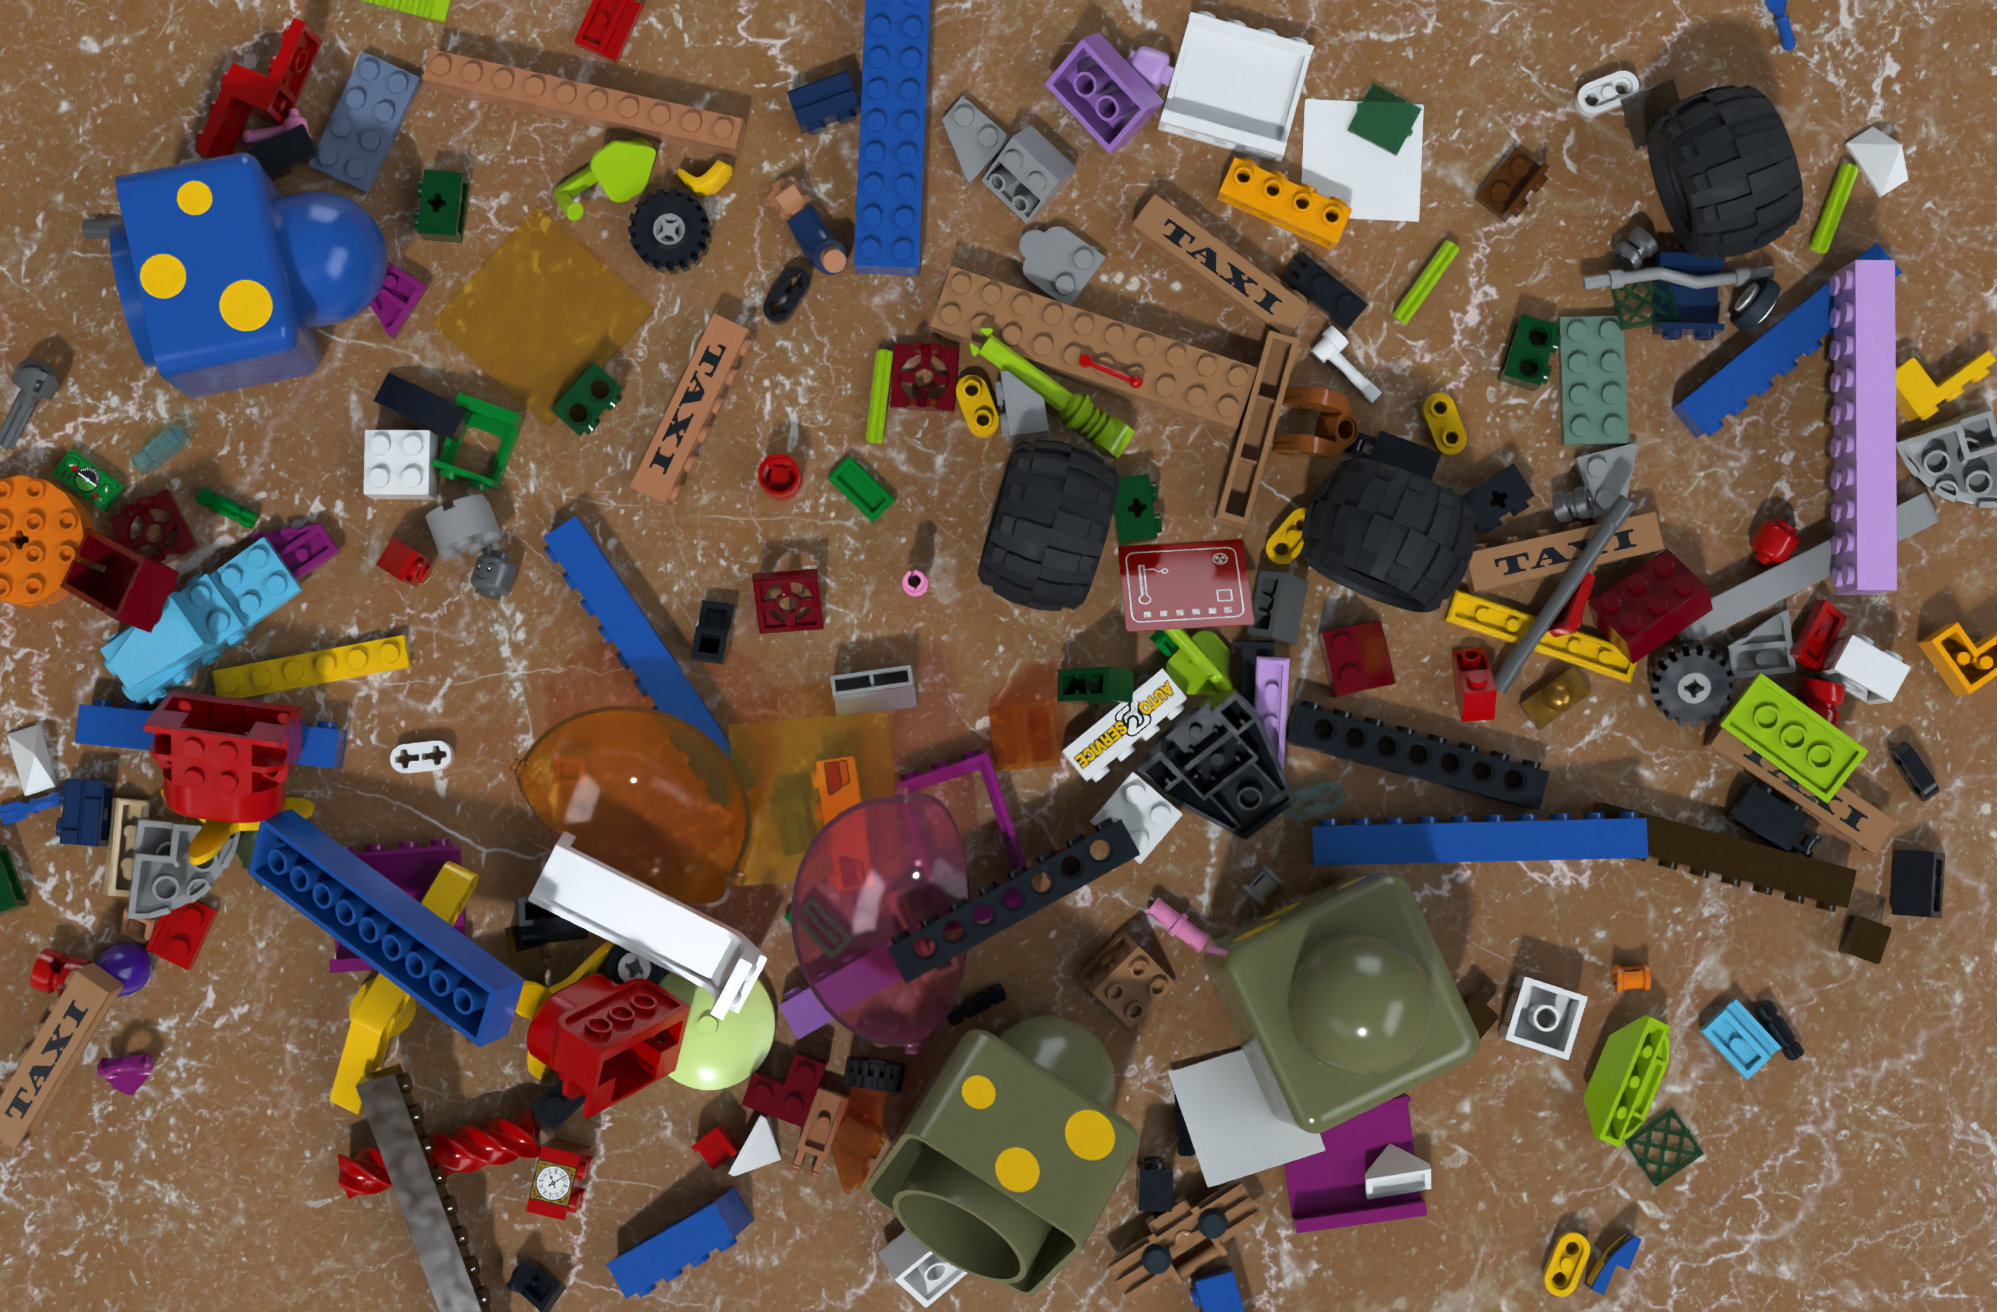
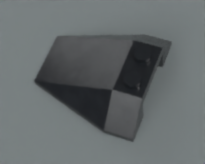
[1136,689,1296,840]

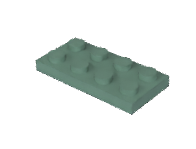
[1557,316,1629,446]

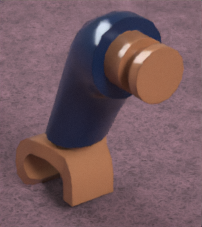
[766,175,848,275]

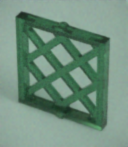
[1610,279,1679,330]
[1625,1108,1704,1187]

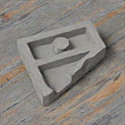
[942,96,1011,186]
[1574,443,1638,521]
[1724,610,1796,679]

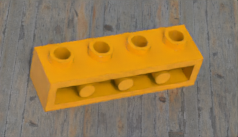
[1217,157,1352,251]

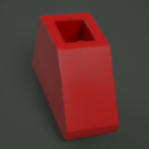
[376,537,433,587]
[1451,648,1497,722]

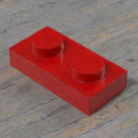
[1547,572,1596,638]
[1790,600,1847,672]

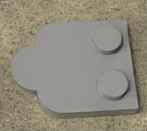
[1019,226,1106,306]

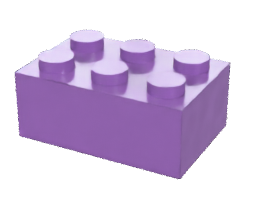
[1044,32,1164,154]

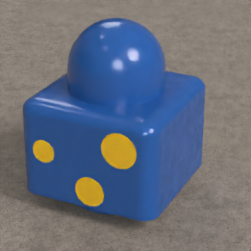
[109,152,388,399]

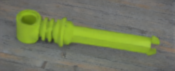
[968,328,1135,460]

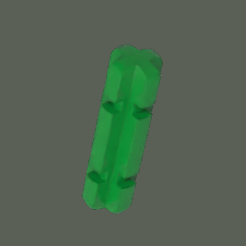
[196,487,259,528]

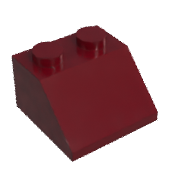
[1317,621,1396,698]

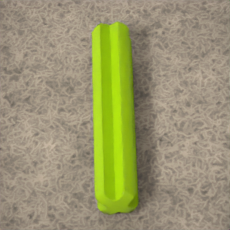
[1809,163,1859,255]
[1393,240,1459,324]
[866,349,893,444]

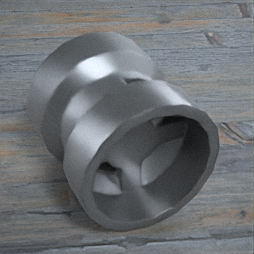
[1612,227,1658,271]
[1552,486,1594,523]

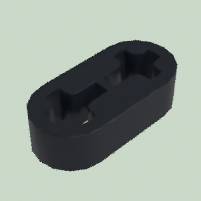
[763,267,810,325]
[1889,741,1939,802]

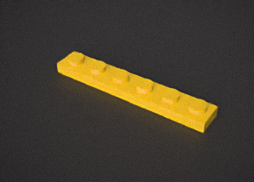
[212,635,412,699]

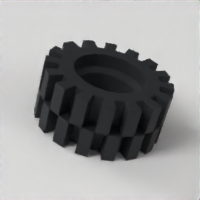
[843,1056,905,1092]

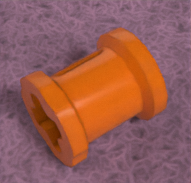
[1612,962,1651,993]

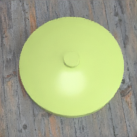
[657,972,776,1090]

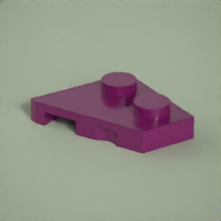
[370,262,428,339]
[251,524,341,581]

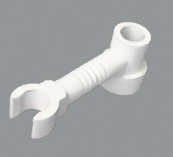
[1310,325,1382,403]

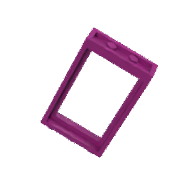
[895,749,1034,933]

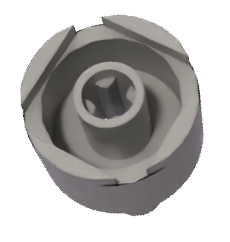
[425,494,502,561]

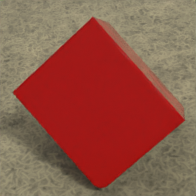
[691,1123,741,1170]

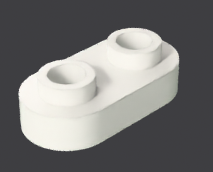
[1575,71,1639,117]

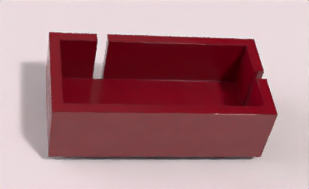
[60,527,179,633]

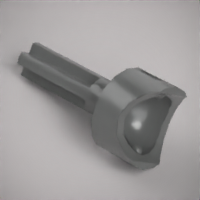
[0,358,59,450]

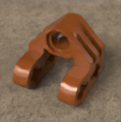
[1272,387,1359,459]

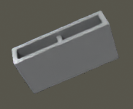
[830,665,918,718]

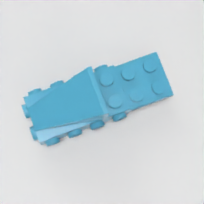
[100,537,304,705]

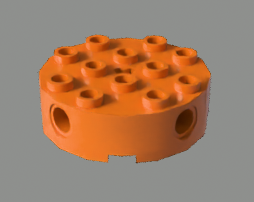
[0,475,95,608]

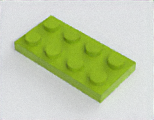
[1718,672,1869,804]

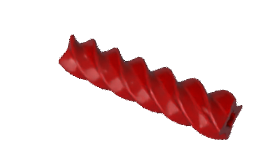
[338,1110,541,1199]

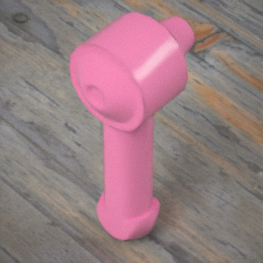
[242,108,309,145]

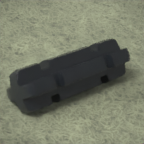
[945,984,1007,1026]
[1755,1000,1804,1061]
[1174,1094,1196,1157]

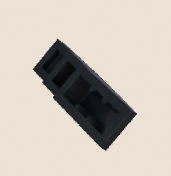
[245,124,319,181]

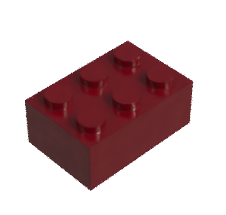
[1588,548,1713,664]

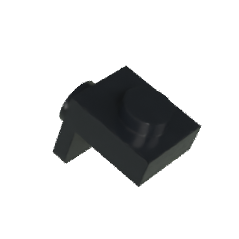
[506,1260,567,1312]

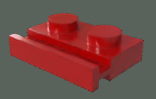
[574,0,644,64]
[145,900,219,970]

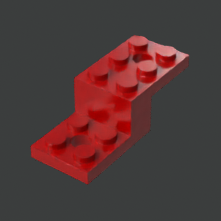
[195,18,322,160]

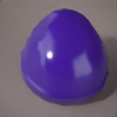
[95,942,153,997]

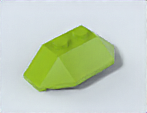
[1584,1015,1671,1148]

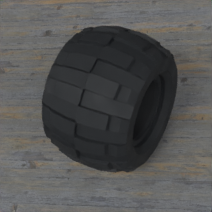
[1647,85,1803,259]
[978,440,1119,611]
[1301,458,1476,613]

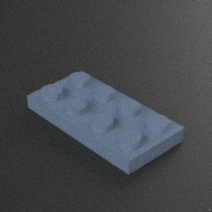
[308,52,423,195]

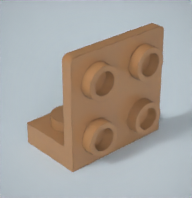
[1077,930,1175,1028]

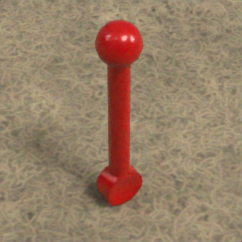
[1079,354,1143,388]

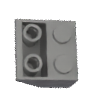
[981,125,1077,224]
[995,371,1049,445]

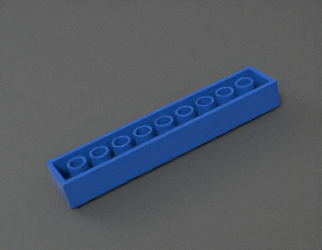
[854,0,931,276]
[248,809,525,1047]

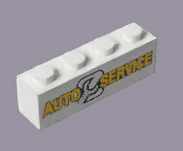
[1061,668,1187,783]

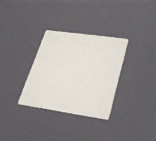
[1301,99,1424,222]
[1168,1049,1325,1188]

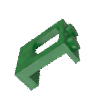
[431,392,525,493]

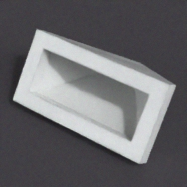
[1845,127,1908,198]
[7,725,58,796]
[728,1113,781,1177]
[1365,1143,1431,1199]

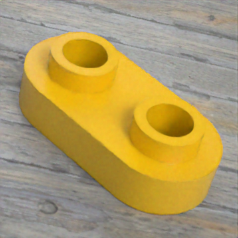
[956,375,999,438]
[1421,393,1467,456]
[1265,508,1308,566]
[1542,1231,1590,1297]

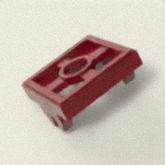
[890,341,959,413]
[109,489,199,565]
[752,568,824,634]

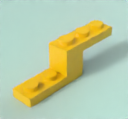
[1827,350,1997,429]

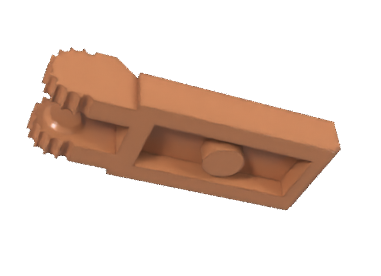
[790,1085,851,1183]

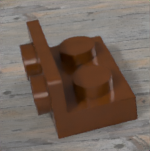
[1475,147,1550,223]

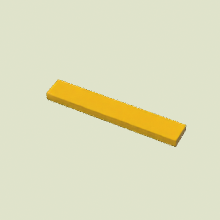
[1444,589,1637,683]

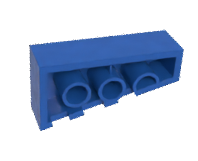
[606,1186,754,1299]

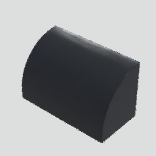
[1892,849,1945,919]
[518,897,589,945]

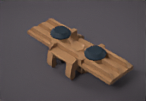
[1105,1178,1263,1303]

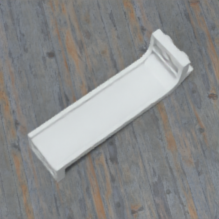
[528,831,768,1020]

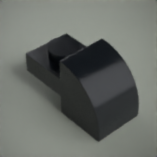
[691,600,735,665]

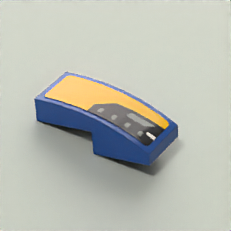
[1584,1232,1642,1295]

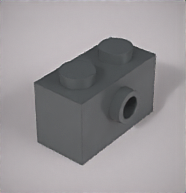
[1247,570,1309,644]

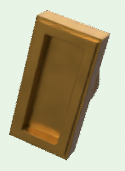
[1519,666,1592,730]

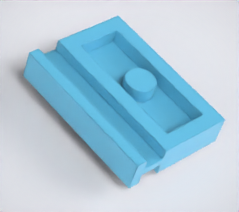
[1699,998,1782,1080]

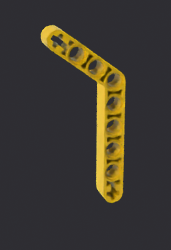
[330,860,479,1116]

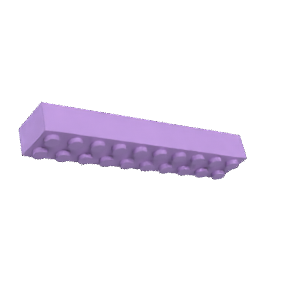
[1829,260,1897,595]

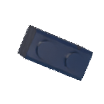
[787,70,861,135]
[56,778,113,846]

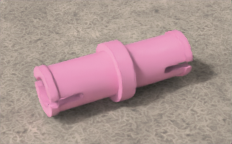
[902,570,928,597]
[1146,897,1211,953]

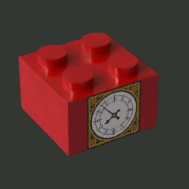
[526,1138,594,1221]

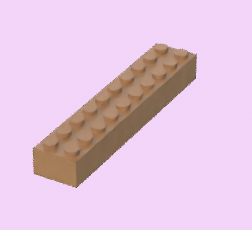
[930,266,1258,435]

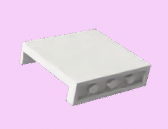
[1158,11,1314,163]

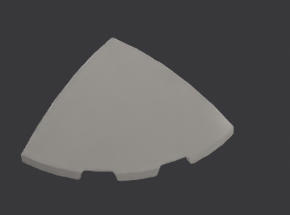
[1896,406,1997,508]
[127,817,241,919]

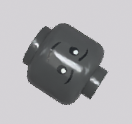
[470,550,517,600]

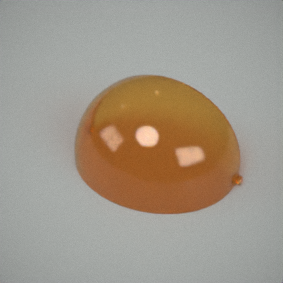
[510,706,753,907]

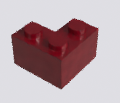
[741,1051,829,1128]

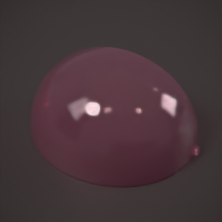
[791,786,970,1054]

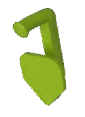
[553,138,656,221]
[1164,629,1232,695]

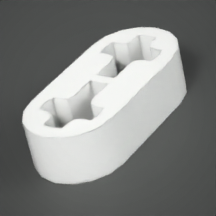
[390,741,455,774]

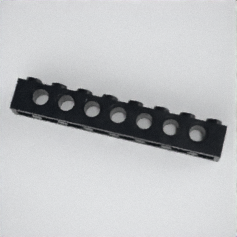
[1285,700,1549,810]
[887,817,1140,984]

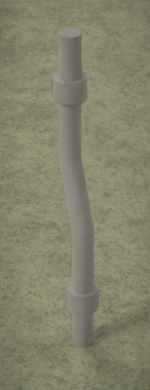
[1582,266,1775,290]

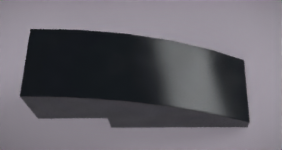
[373,373,472,443]

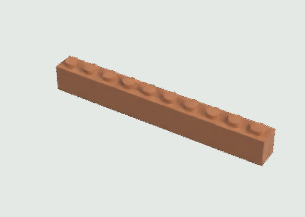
[422,49,746,159]

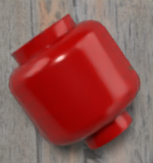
[1750,517,1800,567]

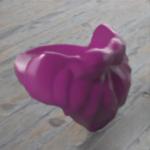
[97,1052,153,1095]

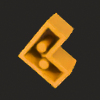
[1918,622,1997,696]

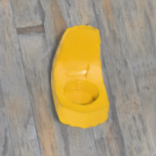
[677,160,733,197]

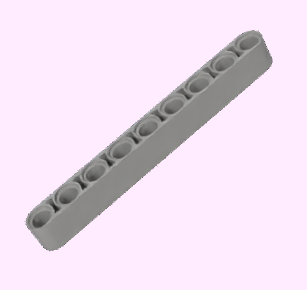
[1677,492,1940,645]

